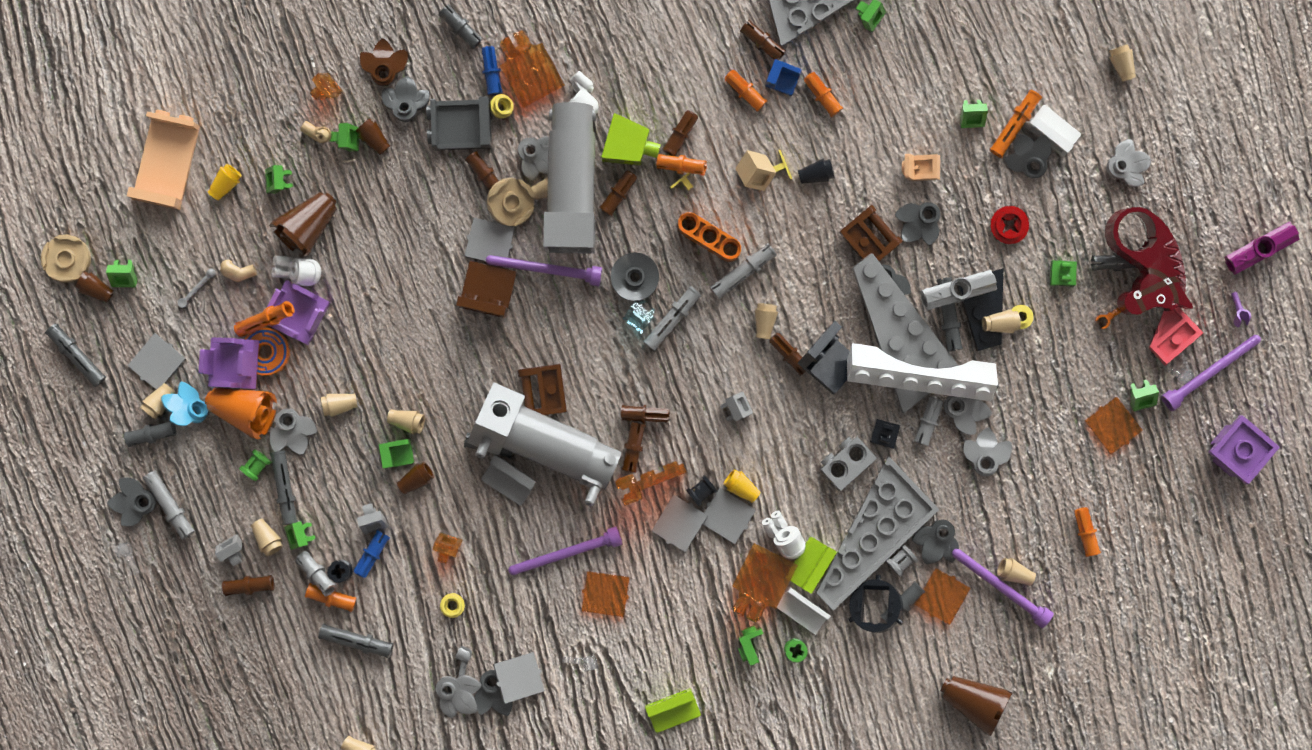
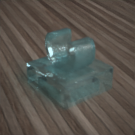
[623,300,655,333]

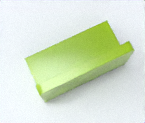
[786,537,837,594]
[645,688,701,733]

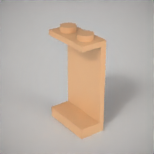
[127,110,200,210]

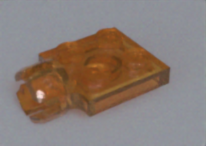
[500,30,565,108]
[615,461,687,506]
[732,543,798,622]

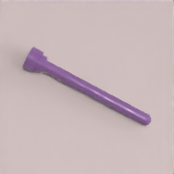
[486,255,602,286]
[1161,335,1261,411]
[508,526,623,575]
[952,549,1054,628]

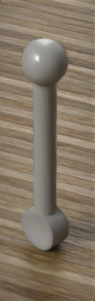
[178,269,216,308]

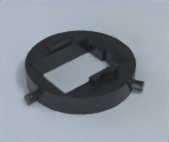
[848,575,904,633]

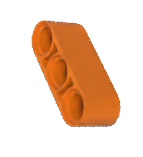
[678,212,741,262]

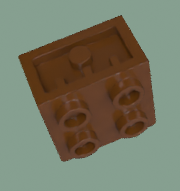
[456,261,517,319]

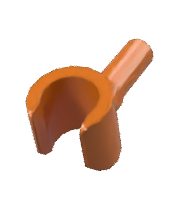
[1095,308,1121,329]

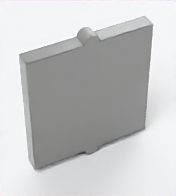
[465,218,515,261]
[127,333,186,389]
[703,488,756,544]
[652,495,708,552]
[493,652,545,704]

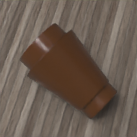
[355,118,390,155]
[75,271,114,303]
[397,462,434,495]

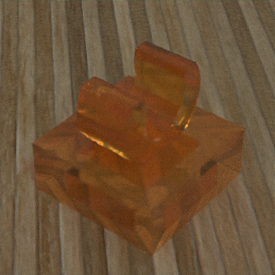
[310,73,343,100]
[432,533,463,564]

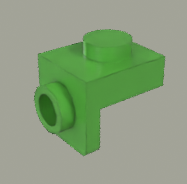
[738,625,763,666]

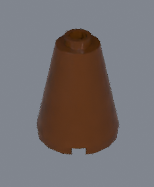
[269,192,337,258]
[940,676,1012,736]

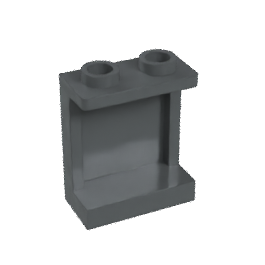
[426,96,492,151]

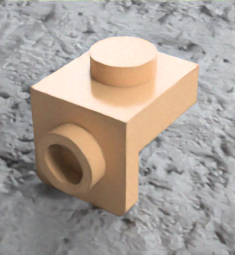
[901,154,940,181]

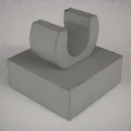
[720,392,753,421]
[357,503,388,534]
[215,534,243,567]

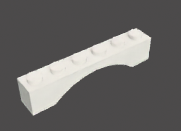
[847,343,998,401]

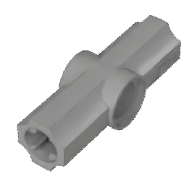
[920,270,997,311]

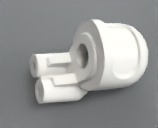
[569,71,599,114]
[271,256,321,286]
[762,511,806,560]

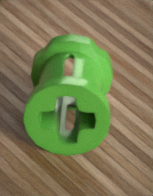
[239,449,272,481]
[784,638,808,662]

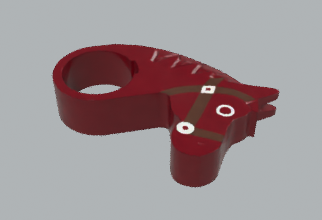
[1105,207,1193,315]

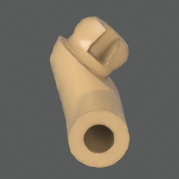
[300,121,331,143]
[220,260,257,282]

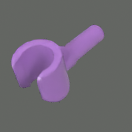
[1231,292,1251,327]

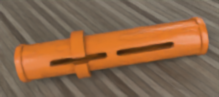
[989,89,1042,158]
[234,301,295,337]

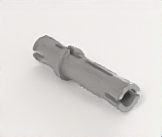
[710,243,777,299]
[643,286,702,351]
[142,470,195,540]

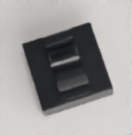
[870,419,901,449]

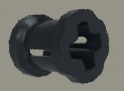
[686,475,718,507]
[327,560,353,583]

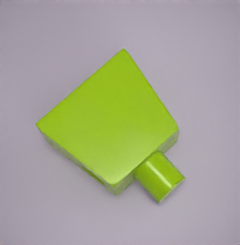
[601,113,661,165]

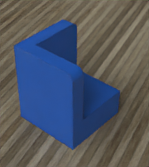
[765,59,802,96]

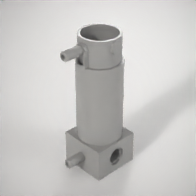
[543,102,596,254]
[467,382,621,506]

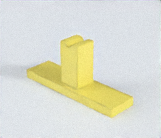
[773,150,793,180]
[670,173,693,191]

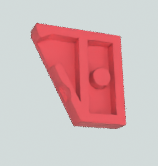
[1149,307,1203,366]

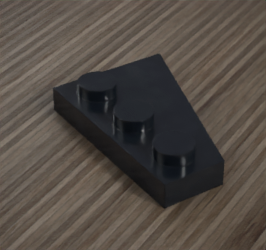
[957,268,1004,352]

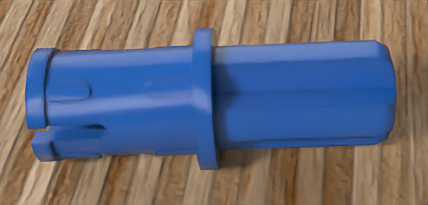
[482,46,503,95]
[353,530,390,578]

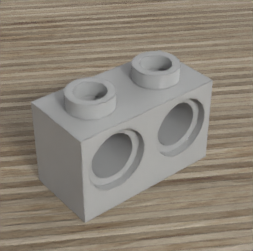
[819,436,877,491]

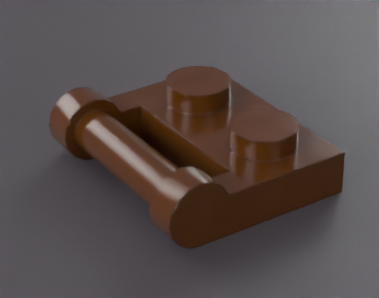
[839,205,903,261]
[517,364,567,415]

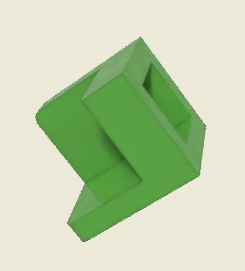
[379,439,415,469]

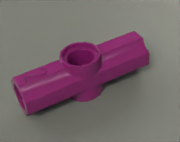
[1224,221,1300,275]

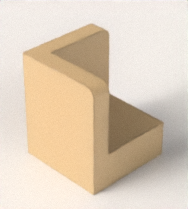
[736,150,776,191]

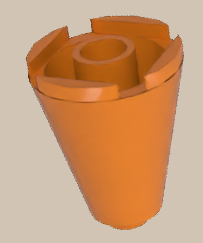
[205,388,277,440]

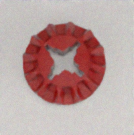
[990,206,1029,244]

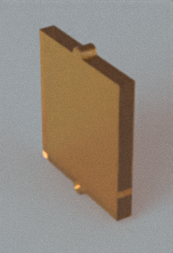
[1084,397,1143,454]
[914,568,971,625]
[582,571,630,617]

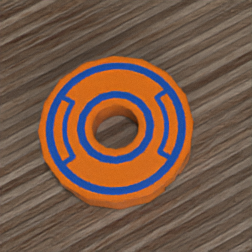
[245,328,290,376]

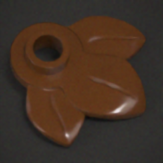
[360,38,408,86]

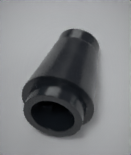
[798,158,835,184]

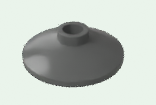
[611,252,659,301]

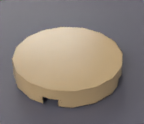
[487,177,535,226]
[41,234,91,283]

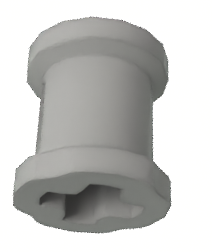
[886,545,918,577]

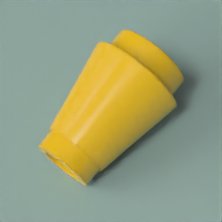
[207,164,242,201]
[723,469,760,503]

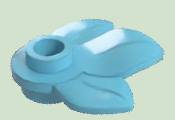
[161,381,208,426]

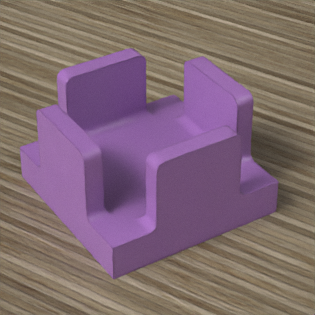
[267,280,331,345]
[198,337,259,389]
[1208,415,1280,484]

